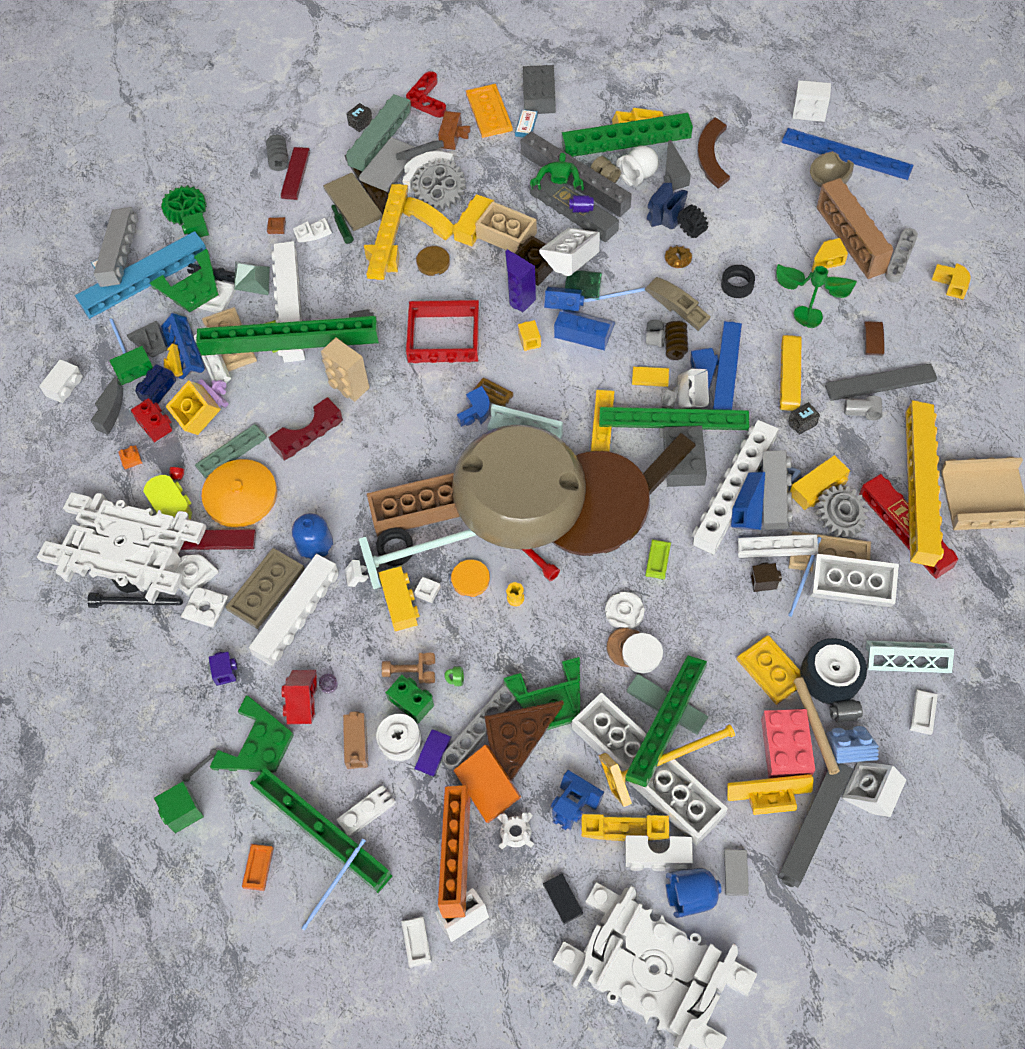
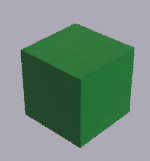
[154,781,204,834]

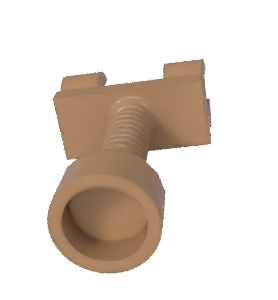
[382,653,435,684]

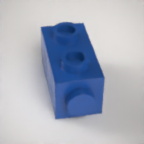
[544,287,585,311]

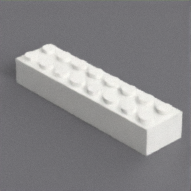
[572,693,728,846]

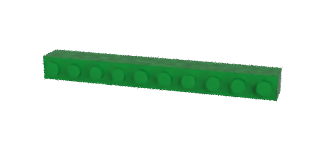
[196,316,379,356]

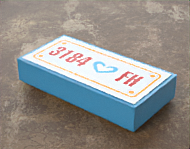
[515,110,538,138]

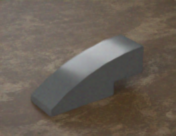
[91,377,123,435]

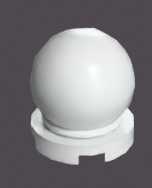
[616,145,659,187]

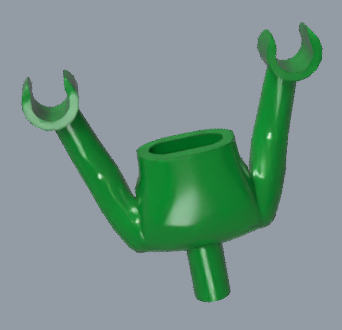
[530,153,584,190]

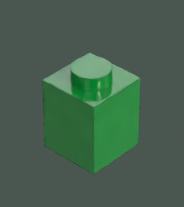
[181,212,209,238]

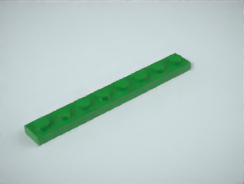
[599,407,749,431]
[625,655,707,787]

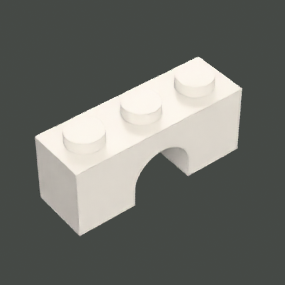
[625,835,693,871]

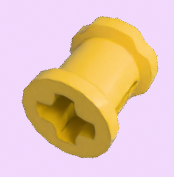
[506,582,525,607]

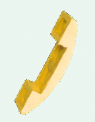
[402,197,454,241]
[581,814,669,841]

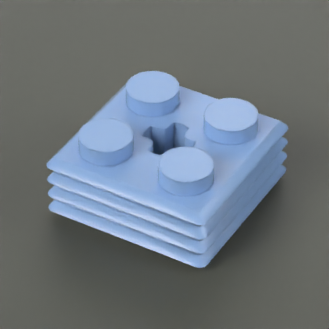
[826,726,879,764]

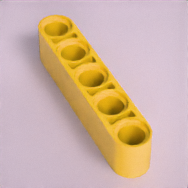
[780,335,802,411]

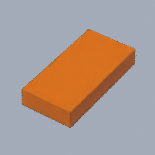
[242,844,274,891]

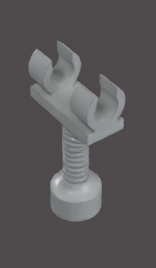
[659,377,691,409]

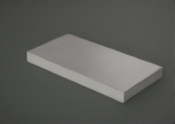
[359,137,414,192]

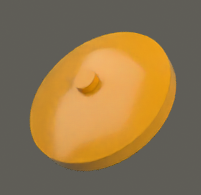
[201,459,277,527]

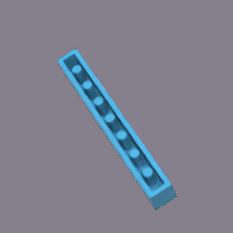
[74,231,206,319]

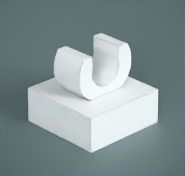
[345,560,368,587]

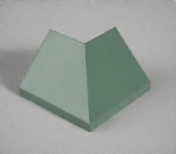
[234,261,270,295]

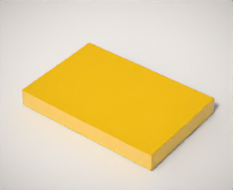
[736,635,801,705]

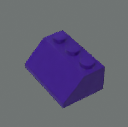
[505,249,536,313]

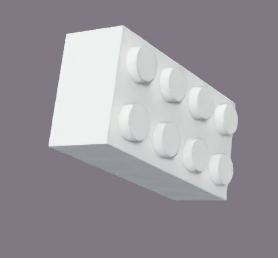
[810,554,899,607]

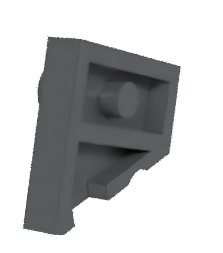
[127,321,168,357]

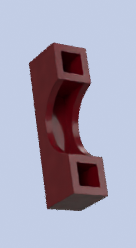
[268,397,343,461]

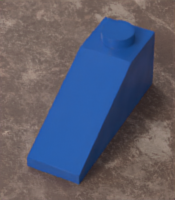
[690,348,719,395]

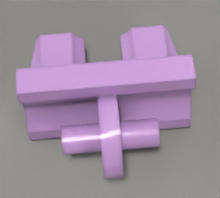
[198,379,229,408]

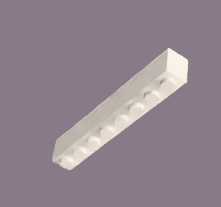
[271,241,305,363]

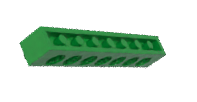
[562,113,693,157]

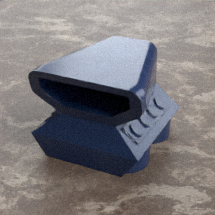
[647,183,688,229]

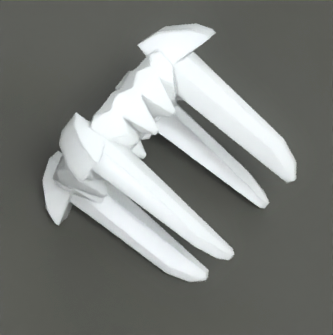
[497,812,534,849]

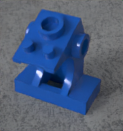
[551,770,604,830]

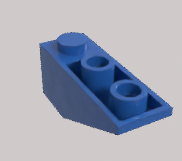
[731,472,765,530]

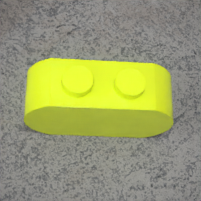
[143,475,192,519]

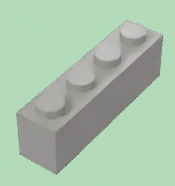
[763,450,793,530]

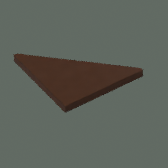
[484,700,564,781]

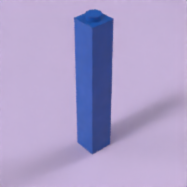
[713,321,742,410]

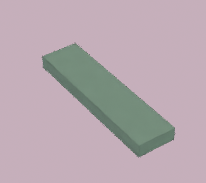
[195,424,267,479]
[627,674,709,735]

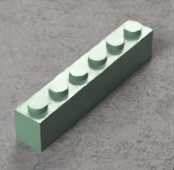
[346,94,411,171]

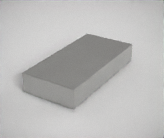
[724,849,749,896]

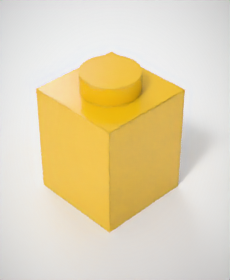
[518,320,541,351]

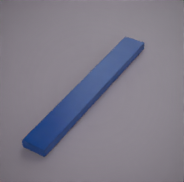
[782,128,914,180]

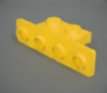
[727,774,813,815]

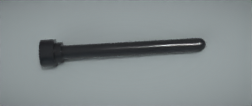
[87,592,183,608]

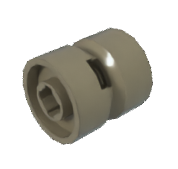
[590,156,621,183]

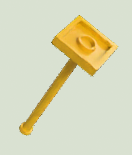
[598,724,735,807]

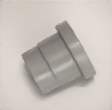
[646,330,665,348]

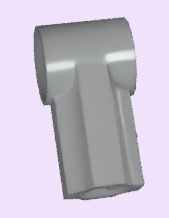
[844,396,883,420]

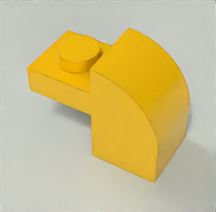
[932,263,971,299]

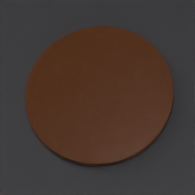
[552,451,650,556]

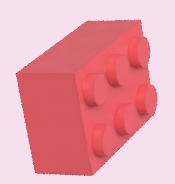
[761,709,815,779]

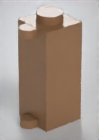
[343,711,368,769]

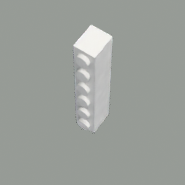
[249,554,339,666]

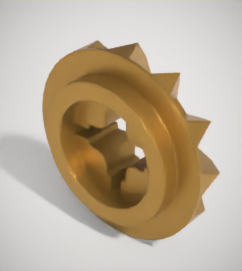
[665,244,692,268]

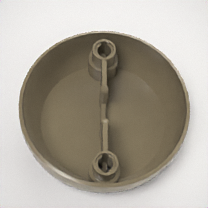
[452,425,586,549]

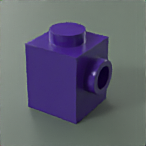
[209,652,238,686]

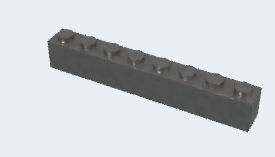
[520,131,632,217]

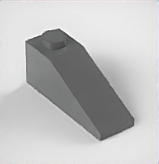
[663,140,691,191]

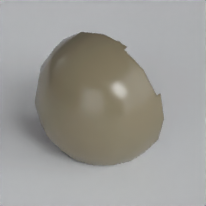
[810,151,854,187]

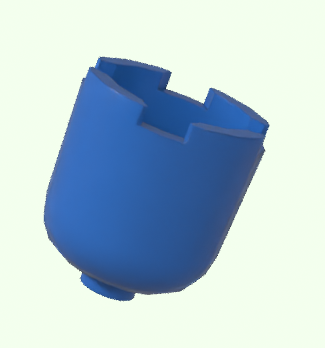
[291,513,333,560]
[665,868,722,918]

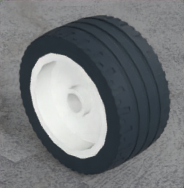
[800,638,867,705]

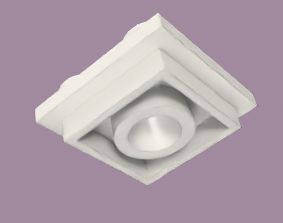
[181,586,229,628]

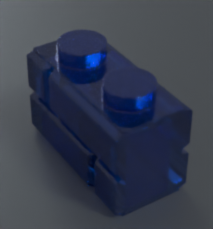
[135,364,177,404]

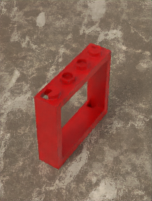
[406,300,480,363]

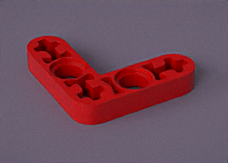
[406,71,447,118]

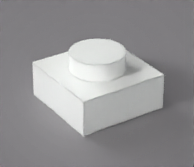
[414,577,441,603]

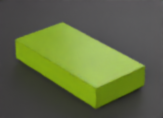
[645,539,671,580]

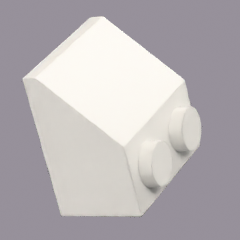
[842,762,906,817]

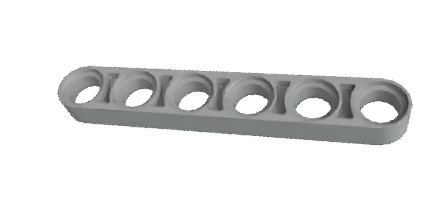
[442,673,528,770]

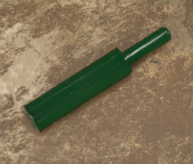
[331,204,354,244]

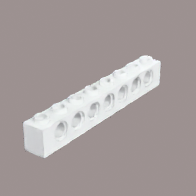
[692,420,779,554]

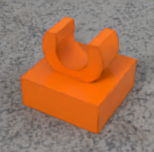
[118,445,142,469]

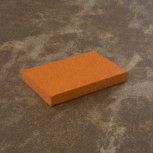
[453,745,521,823]

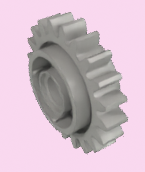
[815,485,869,538]

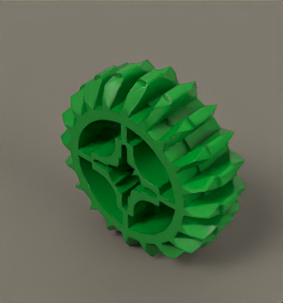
[161,185,207,226]

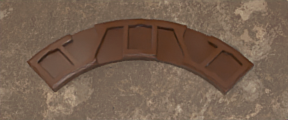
[697,117,730,189]

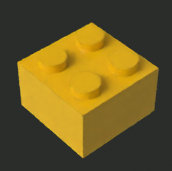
[166,380,221,435]

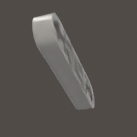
[885,228,918,283]

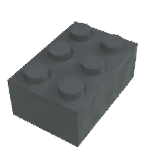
[523,65,556,114]
[663,426,707,487]

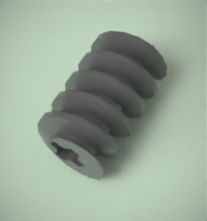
[266,135,289,171]

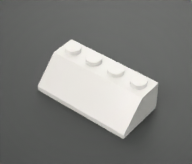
[540,228,600,276]

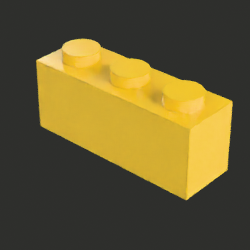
[452,194,494,246]
[790,455,850,510]
[378,566,420,632]

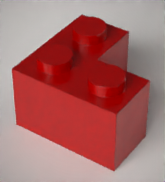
[281,670,318,724]

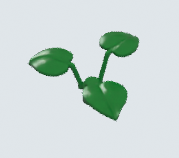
[776,264,857,328]

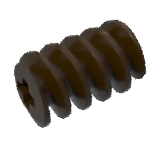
[665,321,688,360]

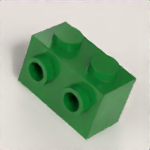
[109,346,155,385]
[385,674,434,724]

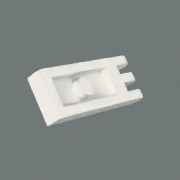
[336,785,396,838]

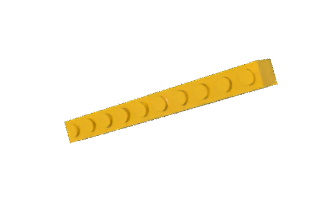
[905,400,944,567]

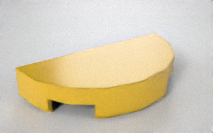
[164,343,183,377]

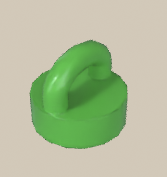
[444,666,464,687]

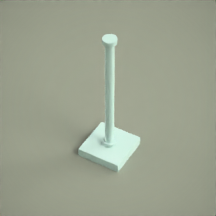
[359,529,476,589]

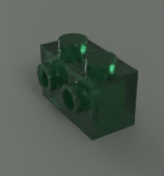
[565,270,602,300]

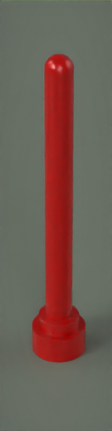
[521,549,560,581]

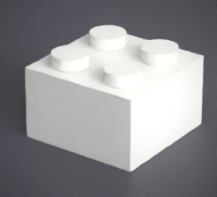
[792,80,831,122]

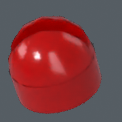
[169,467,185,480]

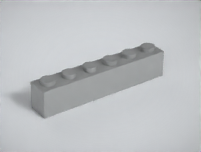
[94,207,138,287]

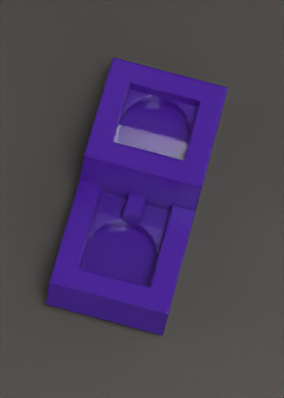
[414,729,452,777]

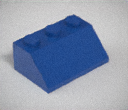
[554,310,615,351]

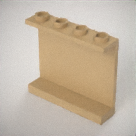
[941,457,1025,530]

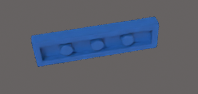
[161,313,205,379]

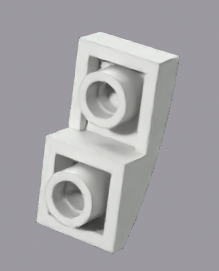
[293,218,332,242]

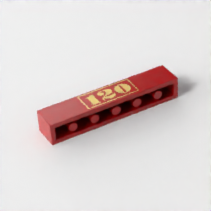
[859,474,959,579]

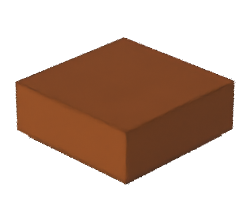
[267,217,286,234]

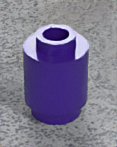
[569,195,594,213]

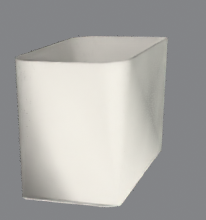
[678,369,709,409]

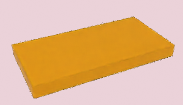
[466,84,513,138]

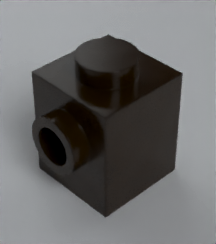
[750,562,782,592]

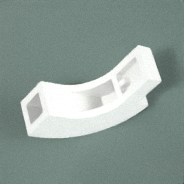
[403,151,454,193]

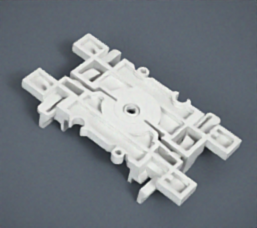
[37,492,207,604]
[553,882,757,1049]

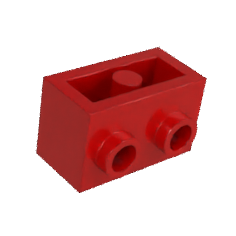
[130,398,172,443]

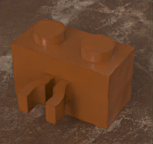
[438,111,471,150]

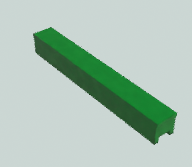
[250,767,393,893]

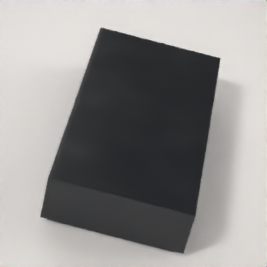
[543,873,583,925]

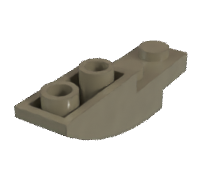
[645,277,711,331]

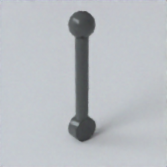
[182,749,217,782]

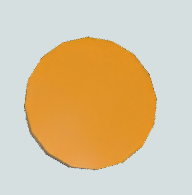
[451,560,490,597]

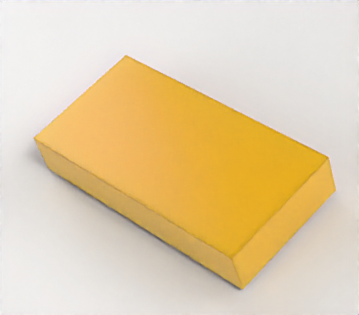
[632,366,669,387]

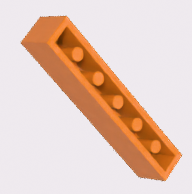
[438,785,471,918]

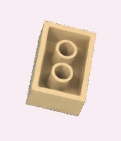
[475,201,537,253]
[321,338,370,402]

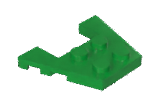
[150,249,219,313]
[503,657,580,730]
[210,695,294,773]

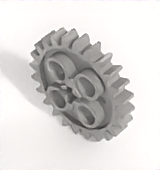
[413,158,466,211]

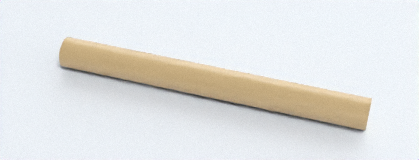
[794,677,840,775]

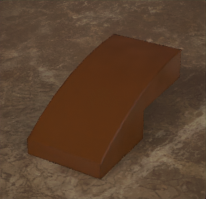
[864,321,884,356]

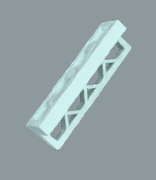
[487,404,563,439]
[866,640,954,673]

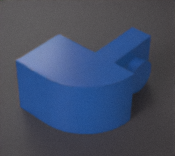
[457,386,490,427]

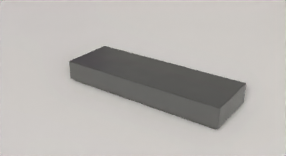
[395,140,444,160]

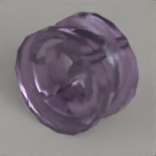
[319,674,338,694]

